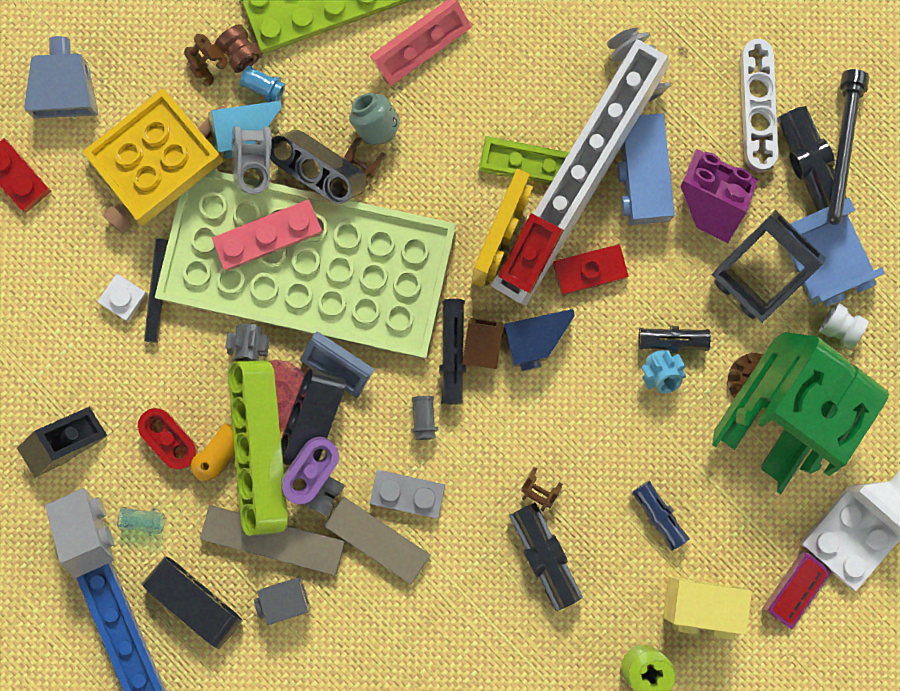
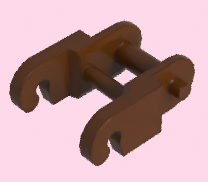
[184,34,228,86]
[344,137,386,186]
[521,467,563,512]

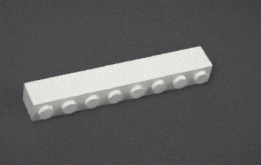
[491,39,670,305]

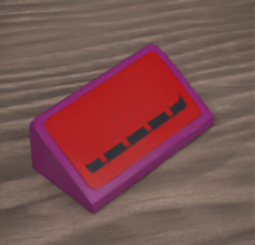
[762,551,831,630]

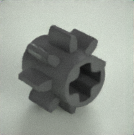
[225,324,269,362]

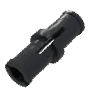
[638,326,711,353]

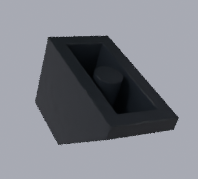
[17,406,108,477]

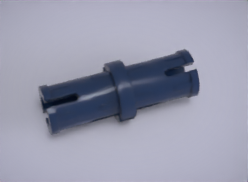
[631,480,690,551]

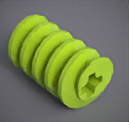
[621,645,675,691]

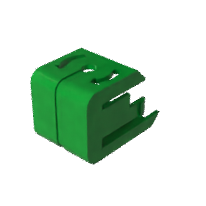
[712,332,889,495]

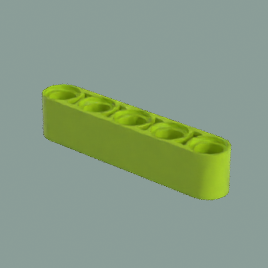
[228,360,288,536]

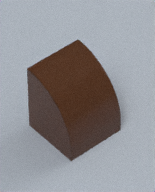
[462,318,503,369]

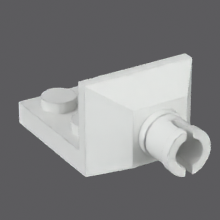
[799,470,900,591]

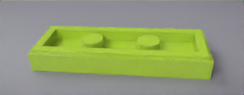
[479,136,569,185]

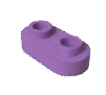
[281,437,339,504]

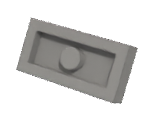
[369,470,445,519]

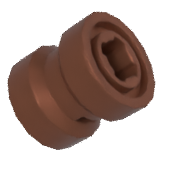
[215,24,262,73]

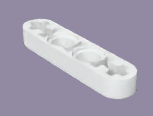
[740,39,778,173]

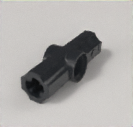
[777,106,847,212]
[508,502,583,611]

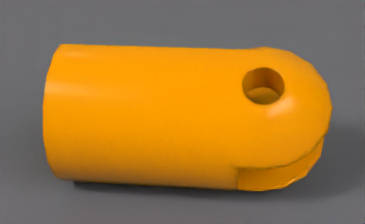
[191,423,235,481]

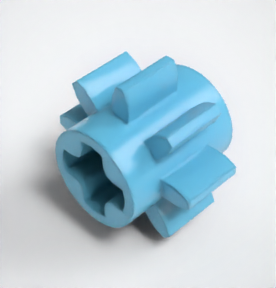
[641,350,686,393]

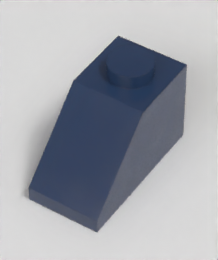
[503,309,575,372]

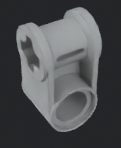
[232,126,272,194]

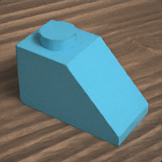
[208,101,281,159]

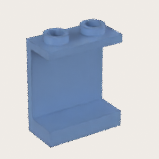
[788,198,885,307]

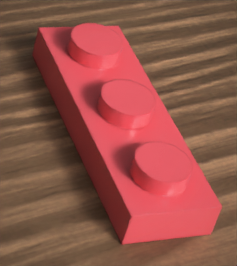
[370,0,472,87]
[212,199,323,272]

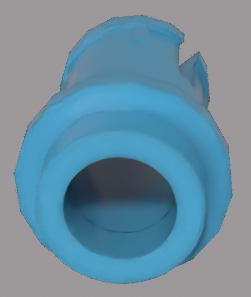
[239,65,286,102]

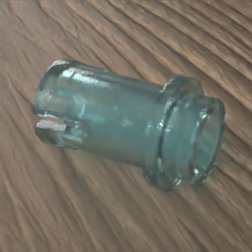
[117,507,165,536]

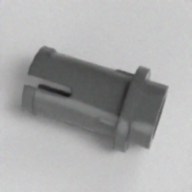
[411,396,439,440]

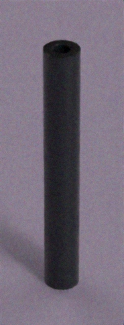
[144,239,169,343]

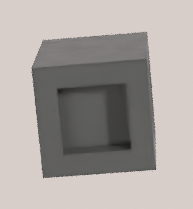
[254,576,312,625]

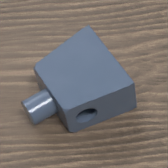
[24,36,98,119]

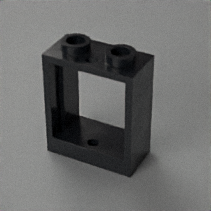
[711,210,826,323]

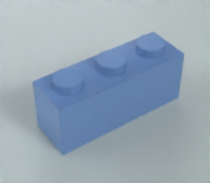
[617,113,675,225]

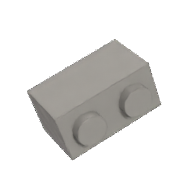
[45,488,115,578]

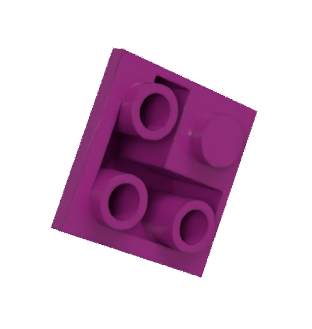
[680,149,758,243]

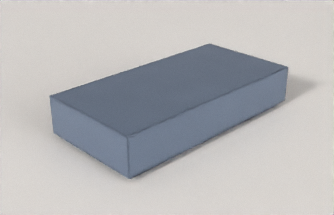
[300,331,375,398]

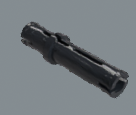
[439,299,467,405]

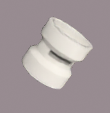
[819,303,868,350]

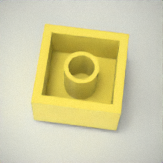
[663,576,752,640]

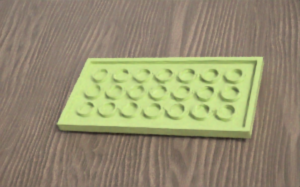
[155,170,456,359]

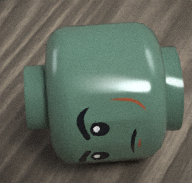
[349,93,400,145]

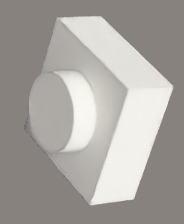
[98,274,148,322]

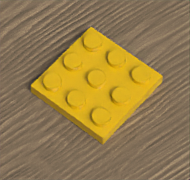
[82,88,224,226]
[472,168,533,288]

